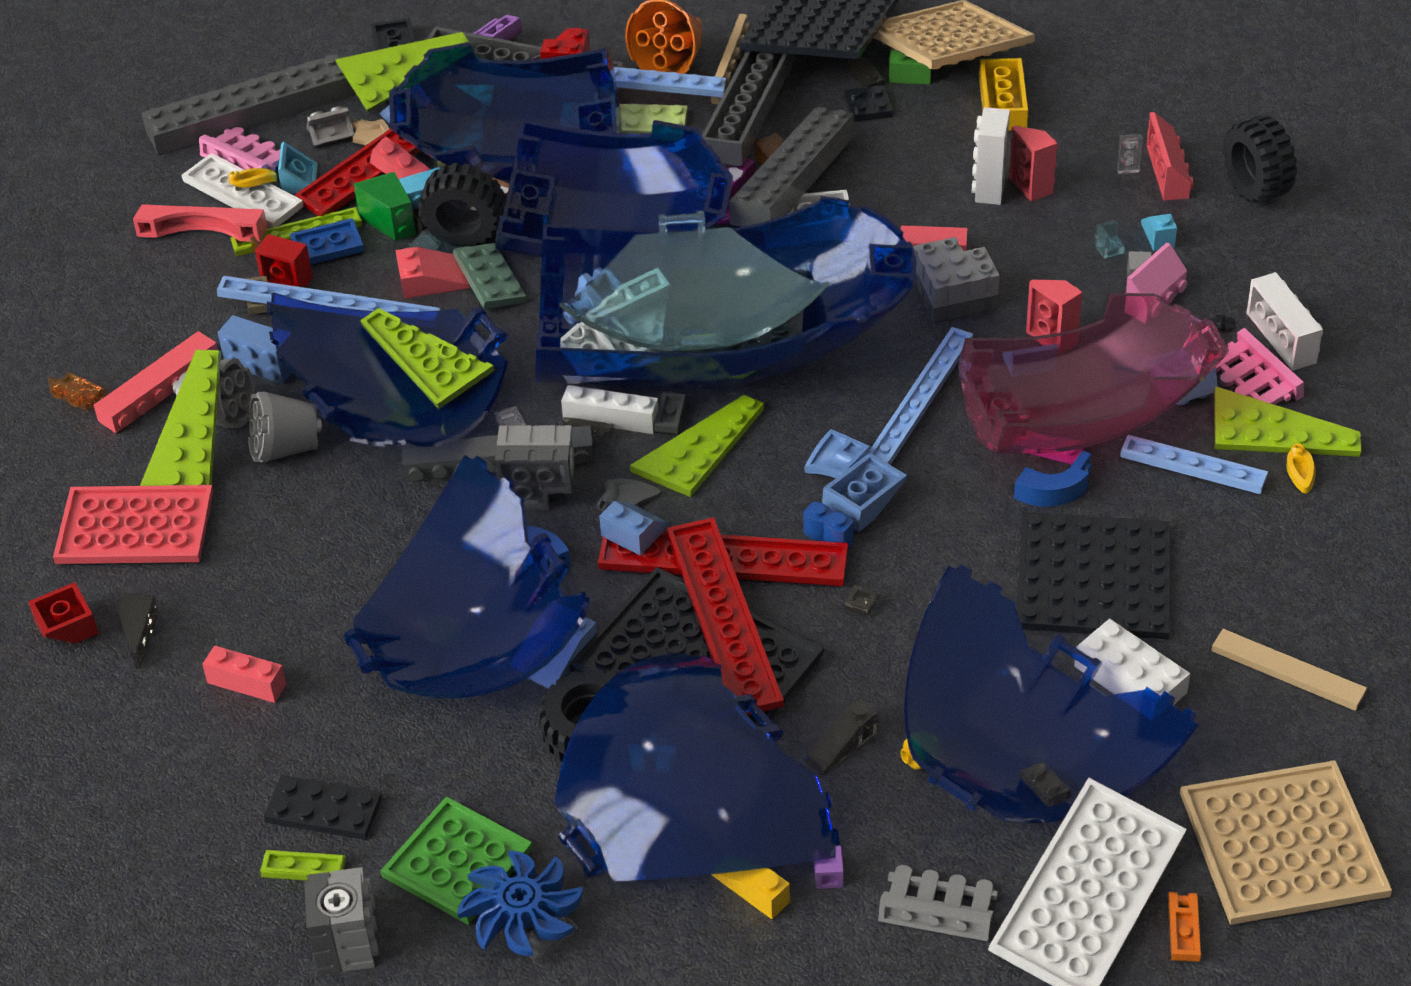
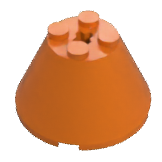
[625,0,703,74]

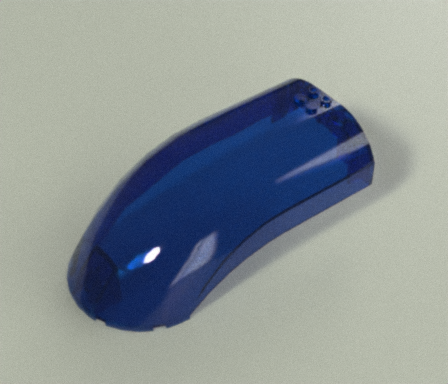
[535,196,917,389]

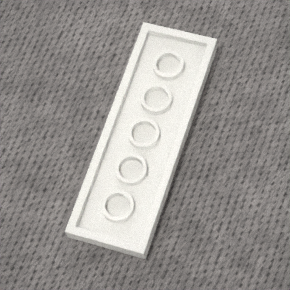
[182,153,304,228]

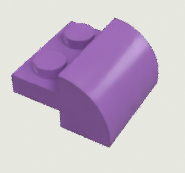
[473,15,522,41]

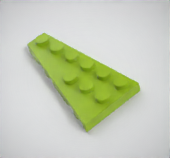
[335,32,473,112]
[360,308,495,409]
[140,349,221,486]
[1214,386,1361,457]
[630,395,764,497]

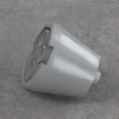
[173,358,255,428]
[247,392,322,462]

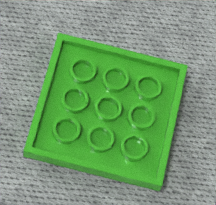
[381,796,533,925]

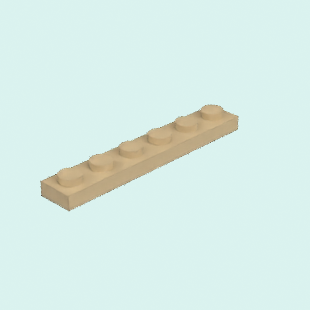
[711,14,751,104]

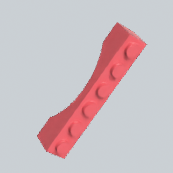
[133,205,268,241]

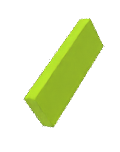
[260,850,346,881]

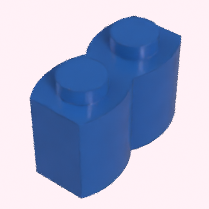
[803,502,854,547]

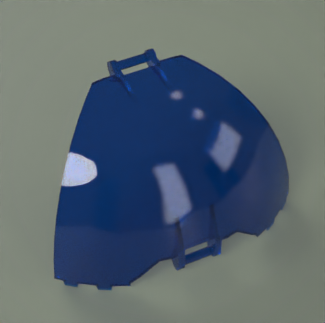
[267,293,508,449]
[343,455,590,698]
[904,564,1199,823]
[555,654,840,881]

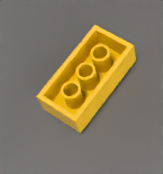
[979,58,1028,131]

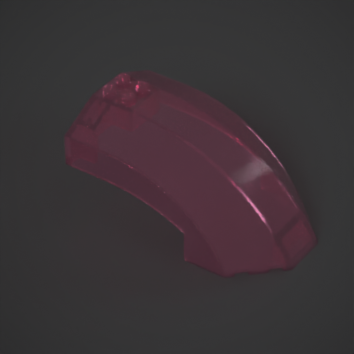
[958,293,1229,453]

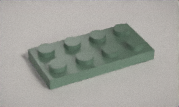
[453,243,526,309]

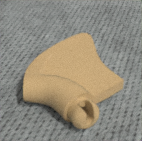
[352,119,389,146]

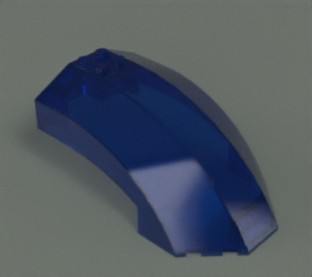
[389,42,623,182]
[496,118,733,263]

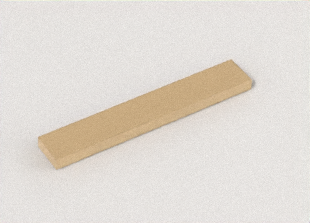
[1211,629,1367,711]

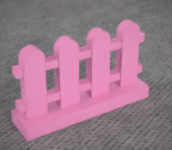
[199,127,281,171]
[1207,328,1304,405]

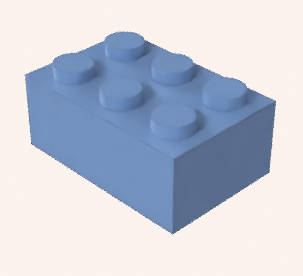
[218,315,297,384]

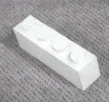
[561,385,658,434]

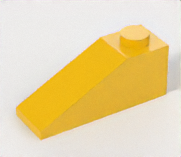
[711,855,790,919]

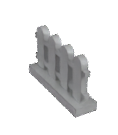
[879,865,998,941]

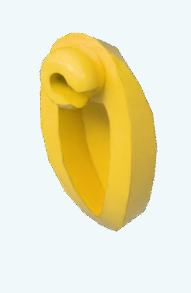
[228,168,277,188]
[1286,443,1316,494]

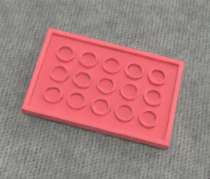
[53,485,214,564]

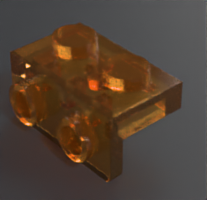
[48,372,105,411]

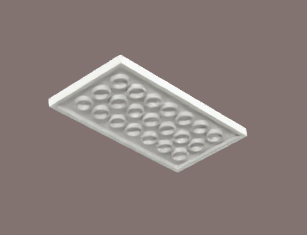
[988,778,1187,986]

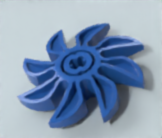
[457,851,583,956]

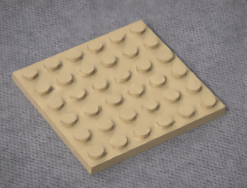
[874,0,1035,69]
[1180,760,1392,925]

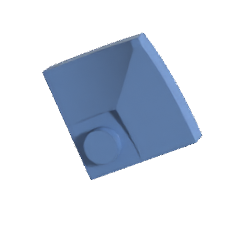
[804,429,870,478]

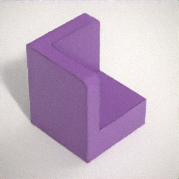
[814,846,843,889]

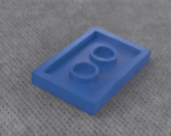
[290,218,364,265]

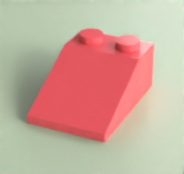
[396,247,470,299]

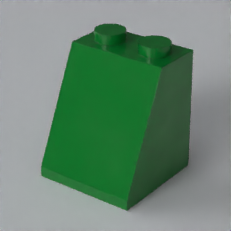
[353,172,416,241]

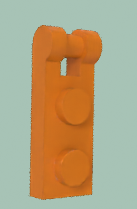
[1168,892,1201,962]

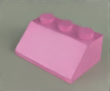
[1124,242,1187,323]

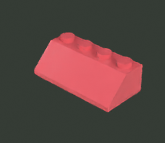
[1147,112,1194,201]

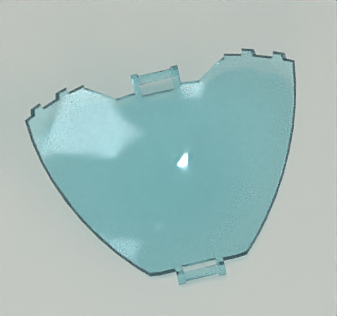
[559,211,830,351]

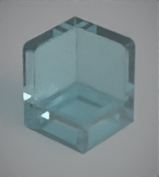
[1094,220,1125,258]
[408,229,442,251]

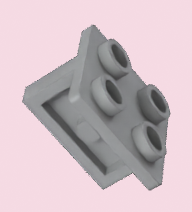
[307,106,354,148]

